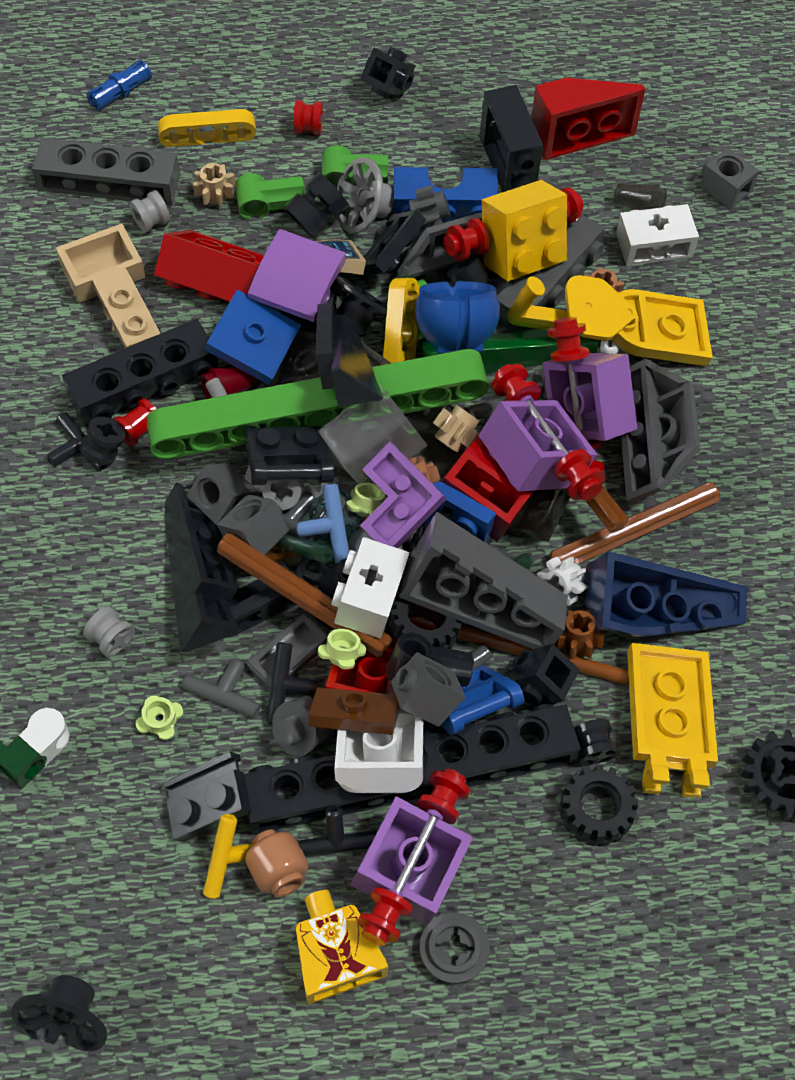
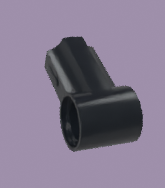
[385,633,474,687]

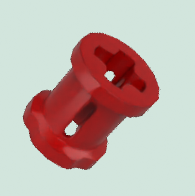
[113,398,156,447]

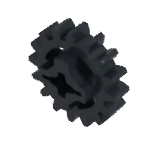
[740,729,795,822]

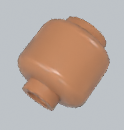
[245,829,309,898]

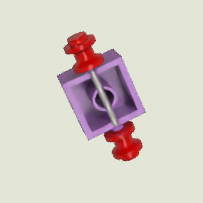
[543,317,638,472]
[478,364,605,500]
[350,769,473,946]

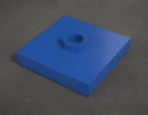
[203,290,301,385]

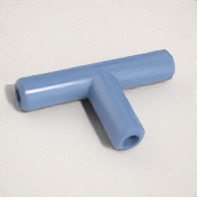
[296,484,349,563]

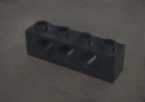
[62,319,219,427]

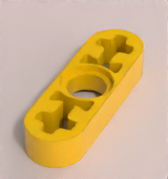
[158,109,256,147]
[382,278,420,365]

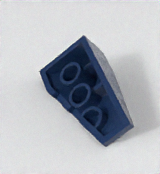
[584,551,747,637]

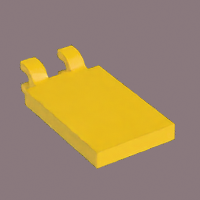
[627,643,718,798]

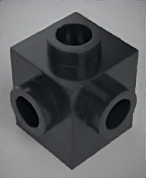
[360,46,416,98]
[508,644,580,709]

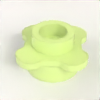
[346,483,387,518]
[318,629,366,669]
[136,696,183,740]

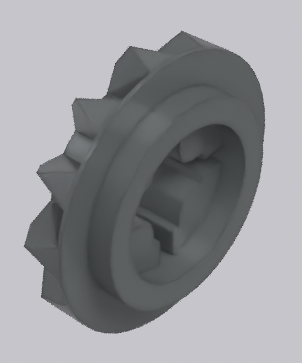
[419,913,490,985]

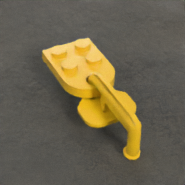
[508,275,713,366]

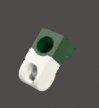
[0,708,70,789]

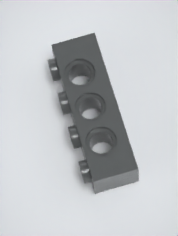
[32,138,180,206]

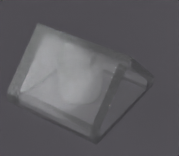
[318,383,428,484]

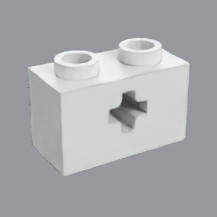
[616,204,699,266]
[331,537,410,639]

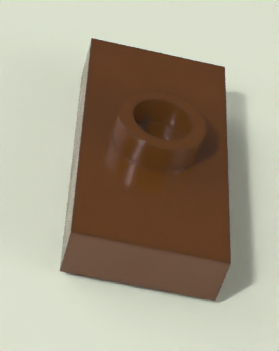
[308,687,400,735]

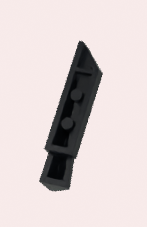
[316,302,383,406]
[164,483,238,652]

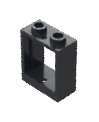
[479,85,543,192]

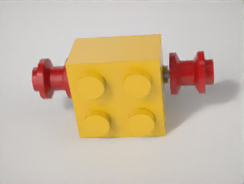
[444,180,584,281]

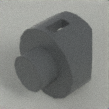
[272,696,335,756]

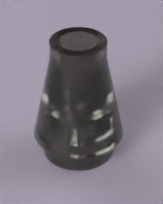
[614,183,667,210]

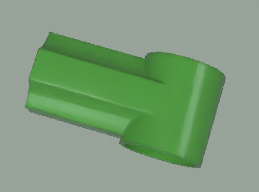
[321,145,388,191]
[235,173,304,219]

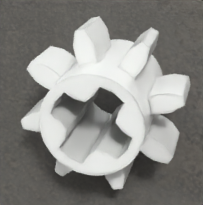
[537,556,588,606]

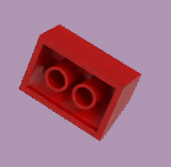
[154,230,264,301]

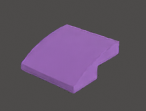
[248,229,346,322]

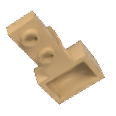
[56,224,161,348]

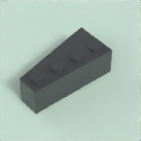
[399,512,568,649]

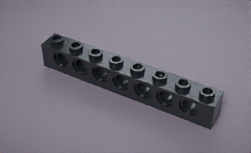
[244,703,581,836]

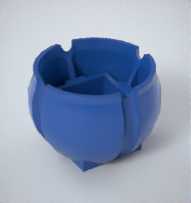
[415,281,500,353]

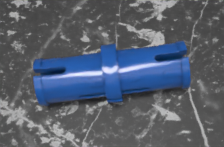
[86,60,152,111]

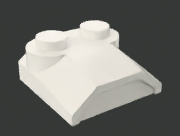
[335,710,424,793]

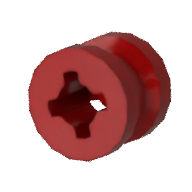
[293,100,323,136]

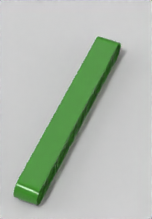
[147,349,489,459]

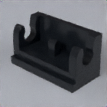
[226,561,297,638]

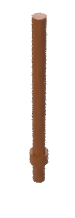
[409,616,629,686]

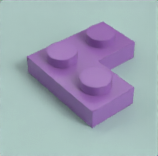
[360,441,447,548]

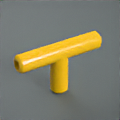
[203,814,253,899]

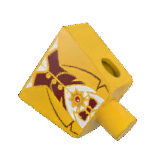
[295,890,388,1005]

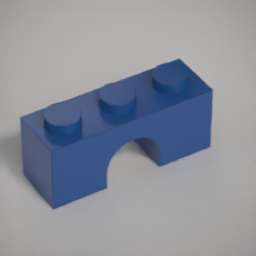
[393,167,498,223]

